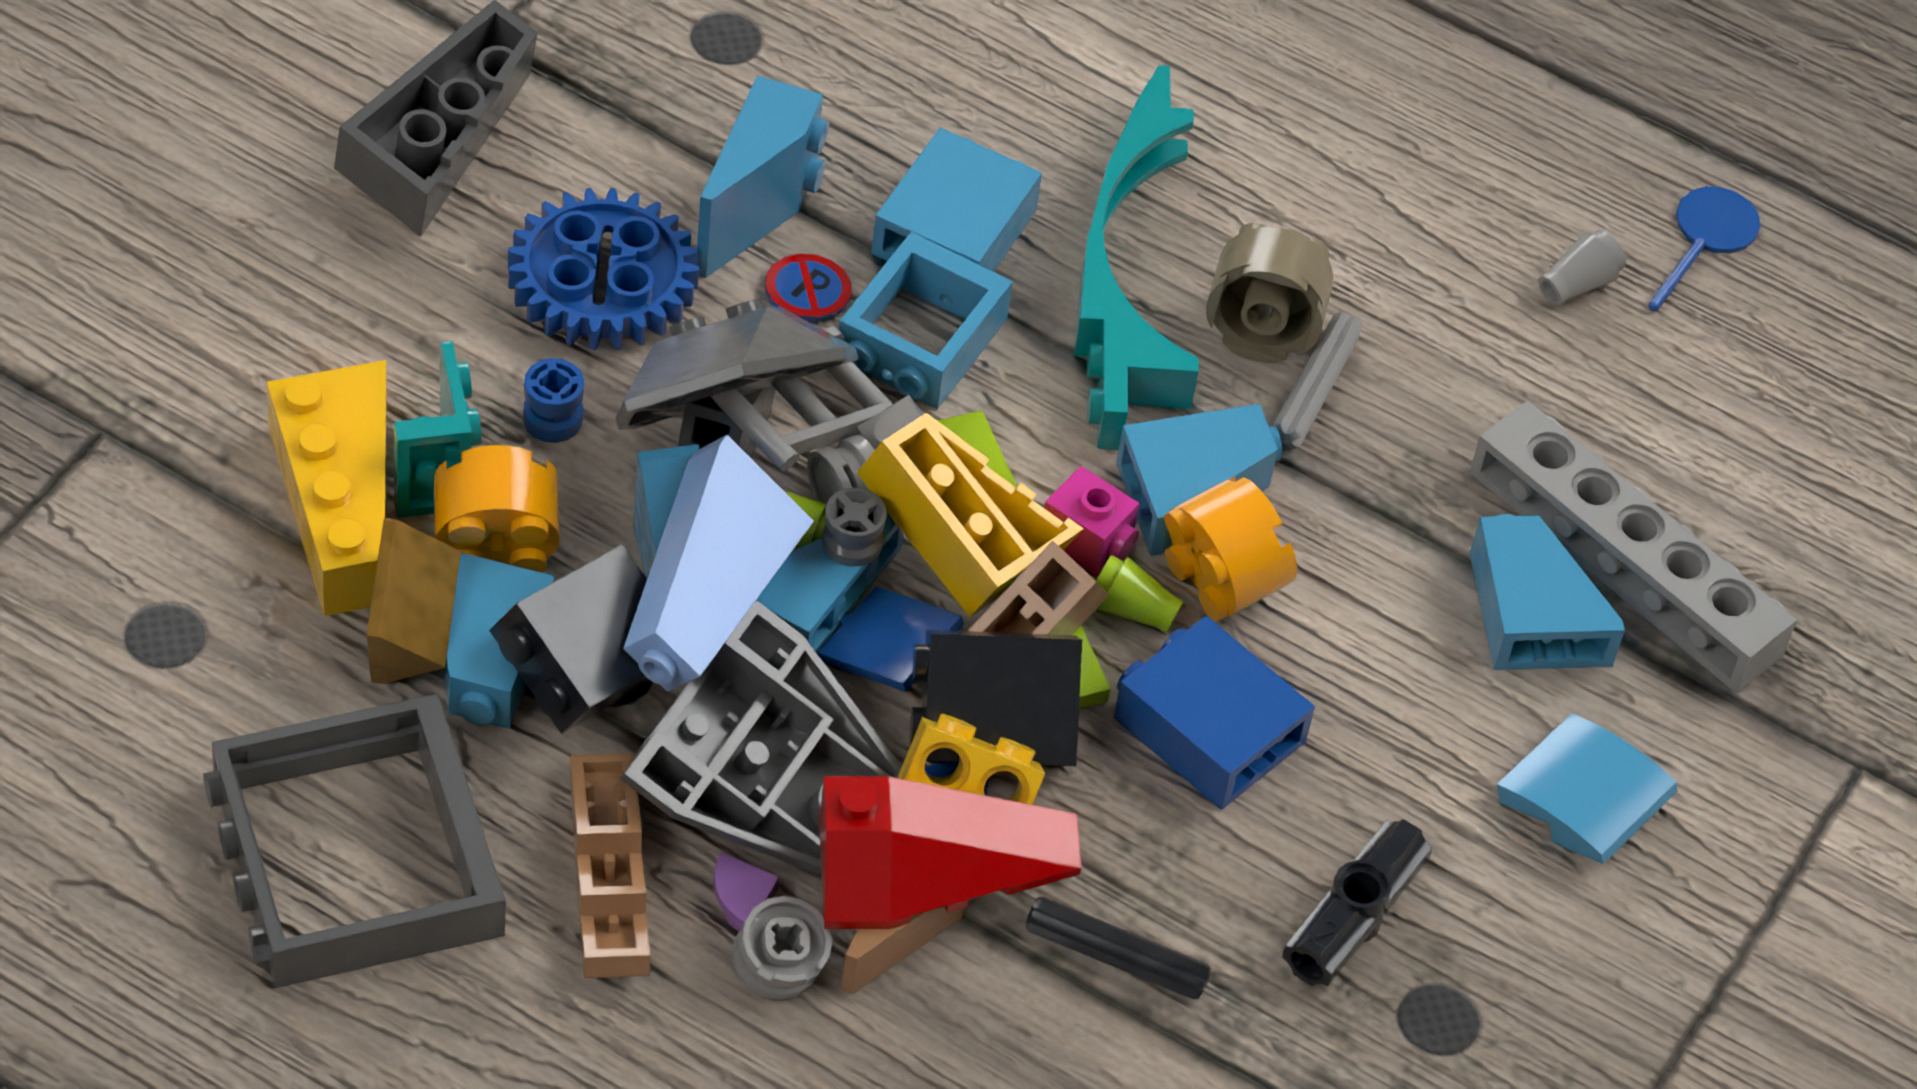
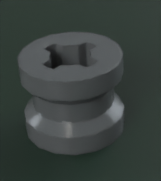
[822,488,887,566]

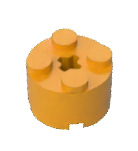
[434,445,560,573]
[1164,476,1297,622]

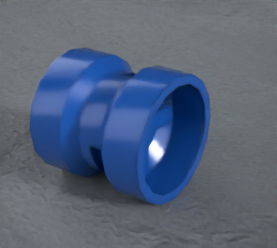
[523,358,584,443]

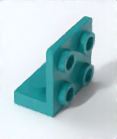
[394,341,482,518]

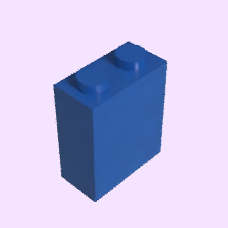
[1114,615,1315,810]

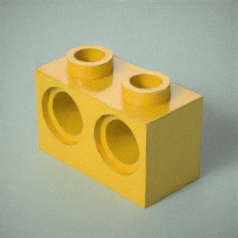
[897,714,1045,805]

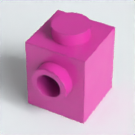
[1044,466,1140,577]

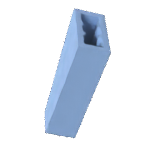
[623,435,813,692]

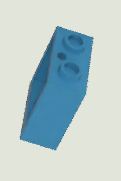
[839,232,1013,410]

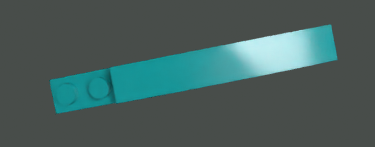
[1074,65,1199,450]

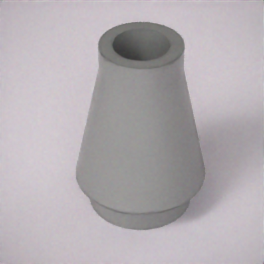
[1538,230,1626,306]

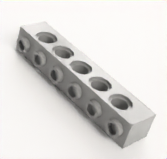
[1470,400,1797,694]

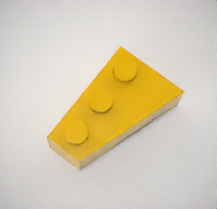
[857,413,1083,617]

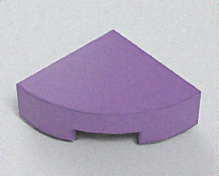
[713,852,779,932]

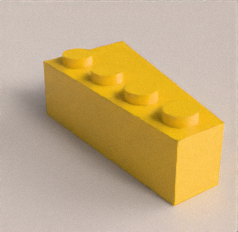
[267,360,387,616]

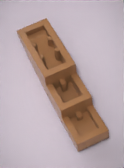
[570,753,650,978]

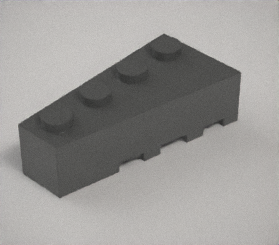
[334,0,538,236]

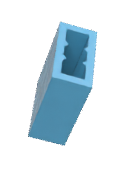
[871,127,1042,272]

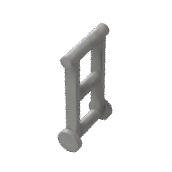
[710,326,893,472]

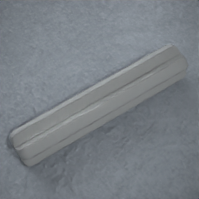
[1273,311,1362,449]

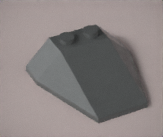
[615,299,859,430]
[620,600,902,875]

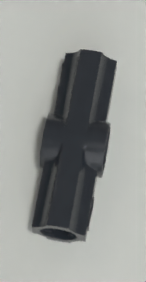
[1282,819,1432,986]

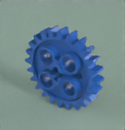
[508,188,699,350]

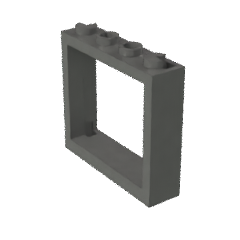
[203,694,506,988]

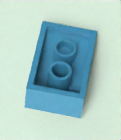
[697,75,829,278]

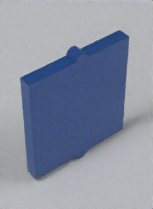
[817,586,964,692]

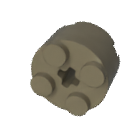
[1206,223,1333,362]

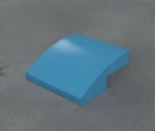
[1497,713,1678,864]

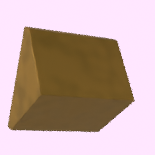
[366,518,461,684]

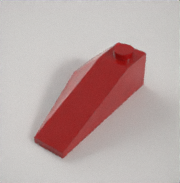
[819,776,1081,929]

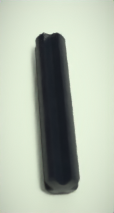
[1026,897,1211,999]

